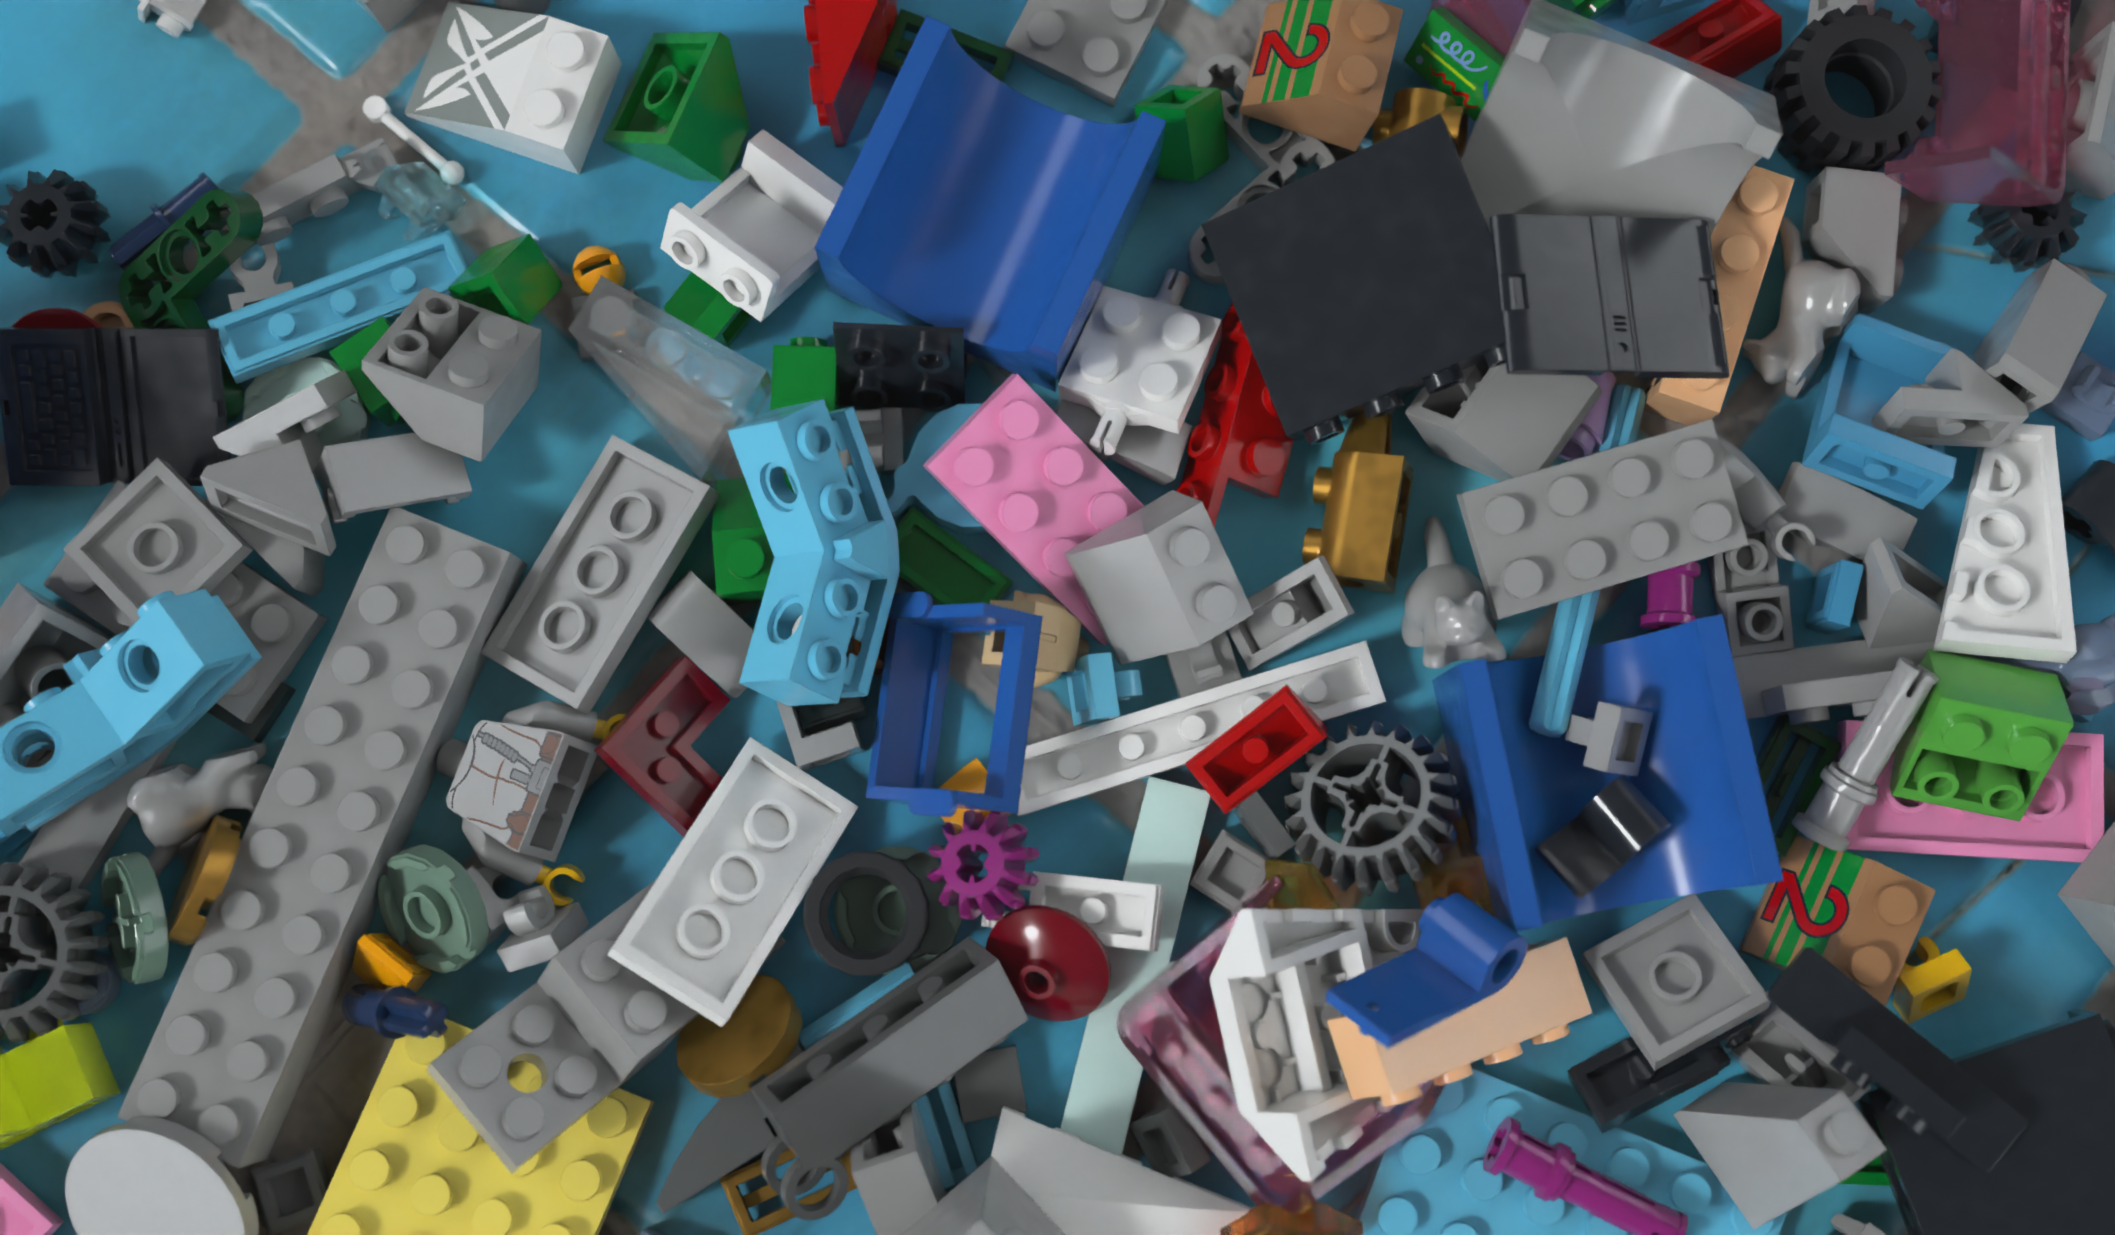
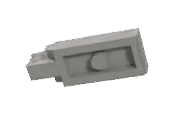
[227,137,404,246]

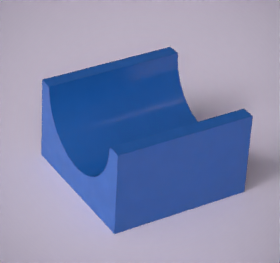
[815,15,1166,392]
[1432,614,1784,932]

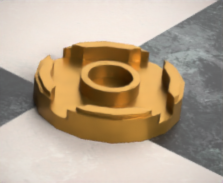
[167,814,242,947]
[676,974,802,1098]

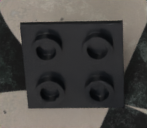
[833,322,967,412]

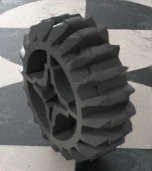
[1284,720,1462,897]
[0,863,112,1042]

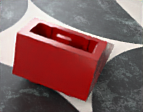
[804,0,898,147]

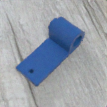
[1325,893,1528,1049]

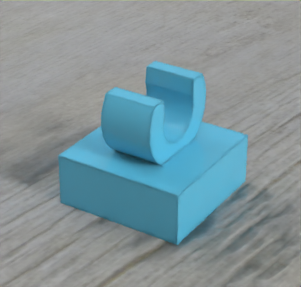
[1066,652,1143,726]

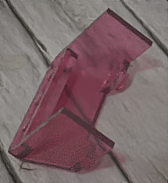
[1884,0,2071,207]
[1117,875,1446,1217]

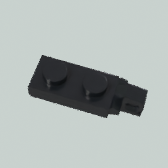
[1568,1020,1751,1134]

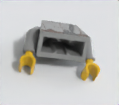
[437,700,626,906]

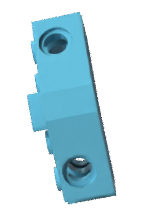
[727,399,900,706]
[0,589,262,837]

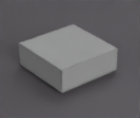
[1189,830,1277,916]

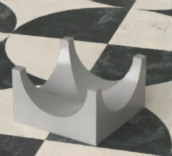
[1460,0,1782,236]

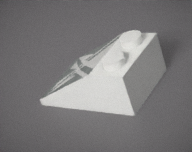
[404,2,622,175]

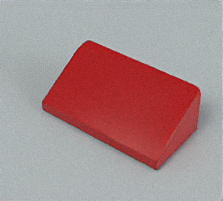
[1647,0,1782,79]
[1185,684,1329,814]

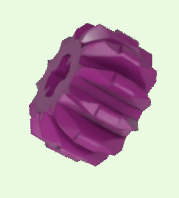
[927,809,1040,921]

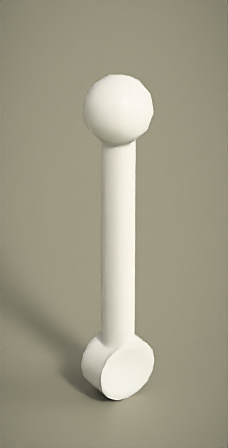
[363,96,464,185]

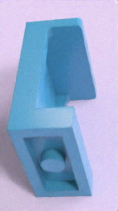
[1801,314,1975,510]

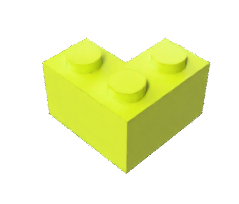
[0,1019,121,1151]

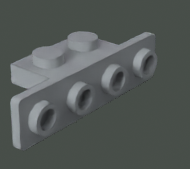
[1733,640,1935,725]

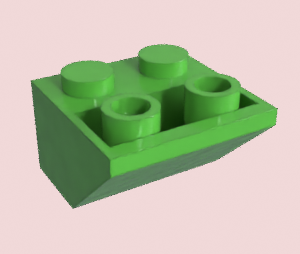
[1890,649,2074,821]

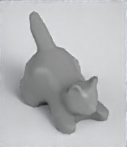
[1742,216,1861,400]
[1401,515,1506,669]
[127,742,273,878]

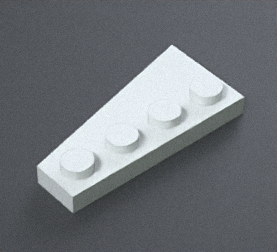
[1933,423,2077,663]

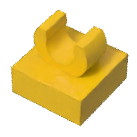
[1892,936,1972,1025]

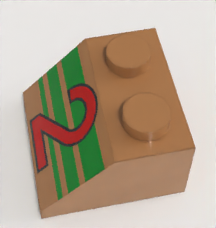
[1238,0,1404,151]
[1738,835,1936,1007]

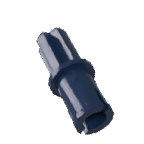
[109,172,219,271]
[342,983,449,1039]

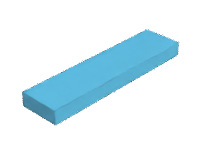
[208,230,468,384]

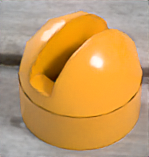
[573,245,626,295]

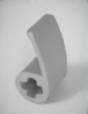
[647,570,754,698]

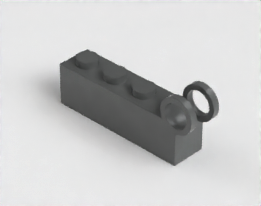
[751,936,1029,1220]

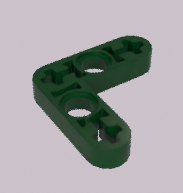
[119,189,263,424]

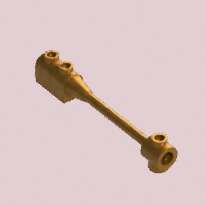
[1302,88,1468,594]

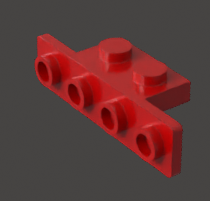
[1176,302,1294,528]

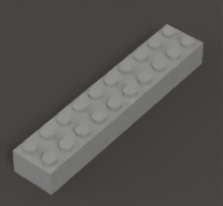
[117,507,528,1168]

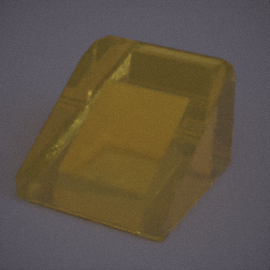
[1265,859,1341,910]

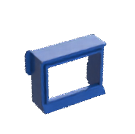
[866,592,1043,817]

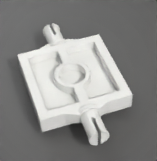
[1058,269,1222,455]

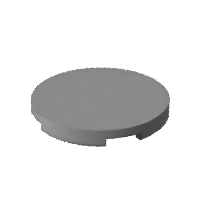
[65,1117,259,1235]

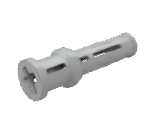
[1792,657,1939,852]

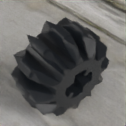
[1967,162,2088,273]
[0,169,111,279]

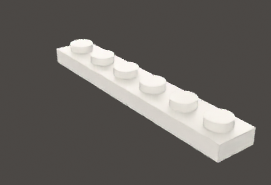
[1017,641,1386,817]

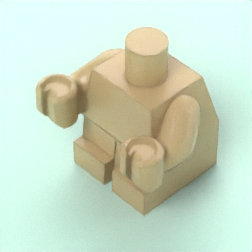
[981,590,1089,688]

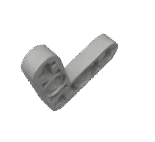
[1187,53,1335,285]

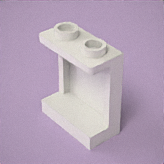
[660,129,843,322]

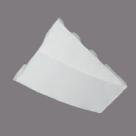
[1209,909,1425,1182]
[991,1106,1257,1235]

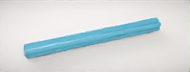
[1529,384,1646,738]

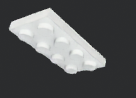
[607,737,859,1027]

